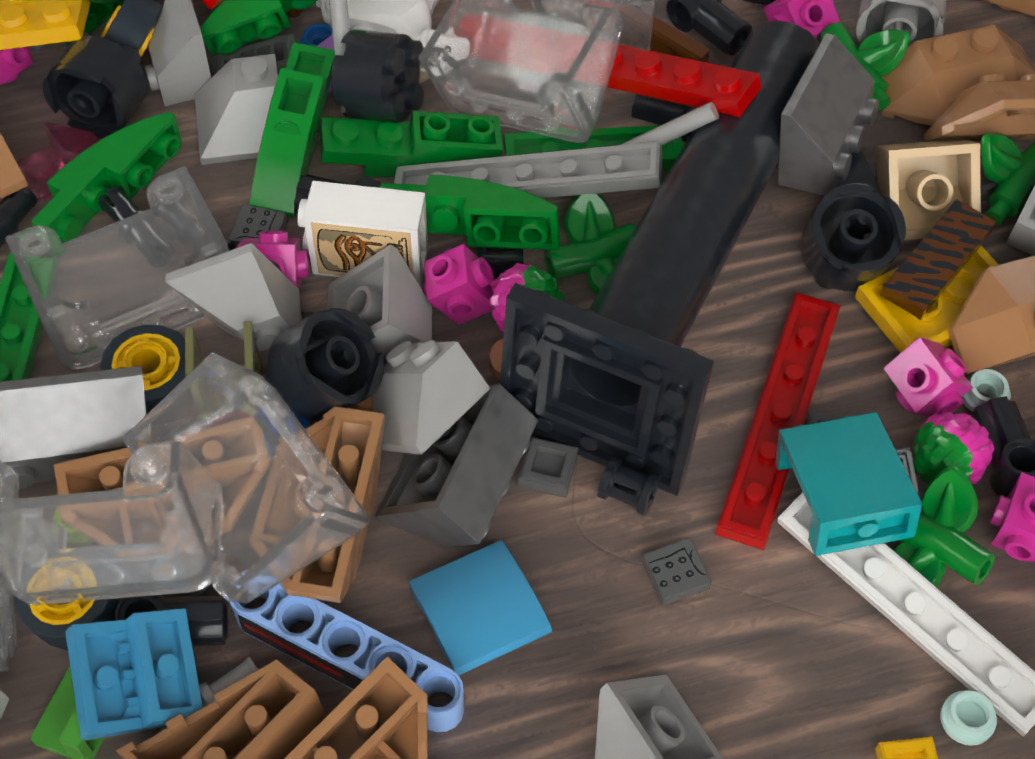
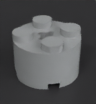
[856,0,947,46]

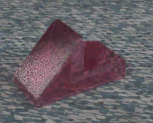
[16,122,99,203]

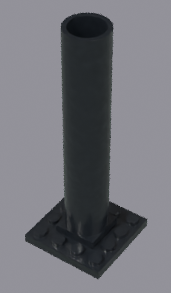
[500,20,820,496]

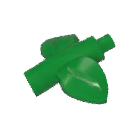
[818,22,911,111]
[981,132,1035,225]
[544,193,635,295]
[893,465,995,588]

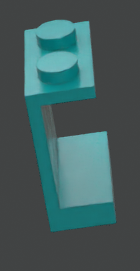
[775,412,922,556]

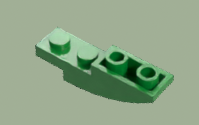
[200,0,317,56]
[249,42,335,218]
[320,111,503,177]
[31,112,182,256]
[379,174,561,250]

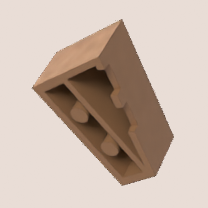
[116,659,327,759]

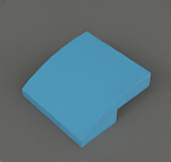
[408,540,552,675]
[65,609,203,741]

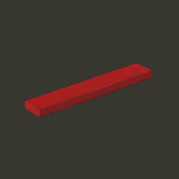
[715,292,841,550]

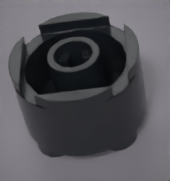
[332,29,424,124]
[43,33,148,139]
[800,183,906,291]
[265,308,384,422]

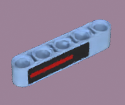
[228,570,464,733]

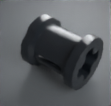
[597,456,661,516]

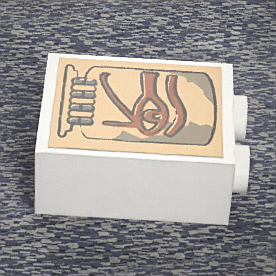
[298,181,428,286]

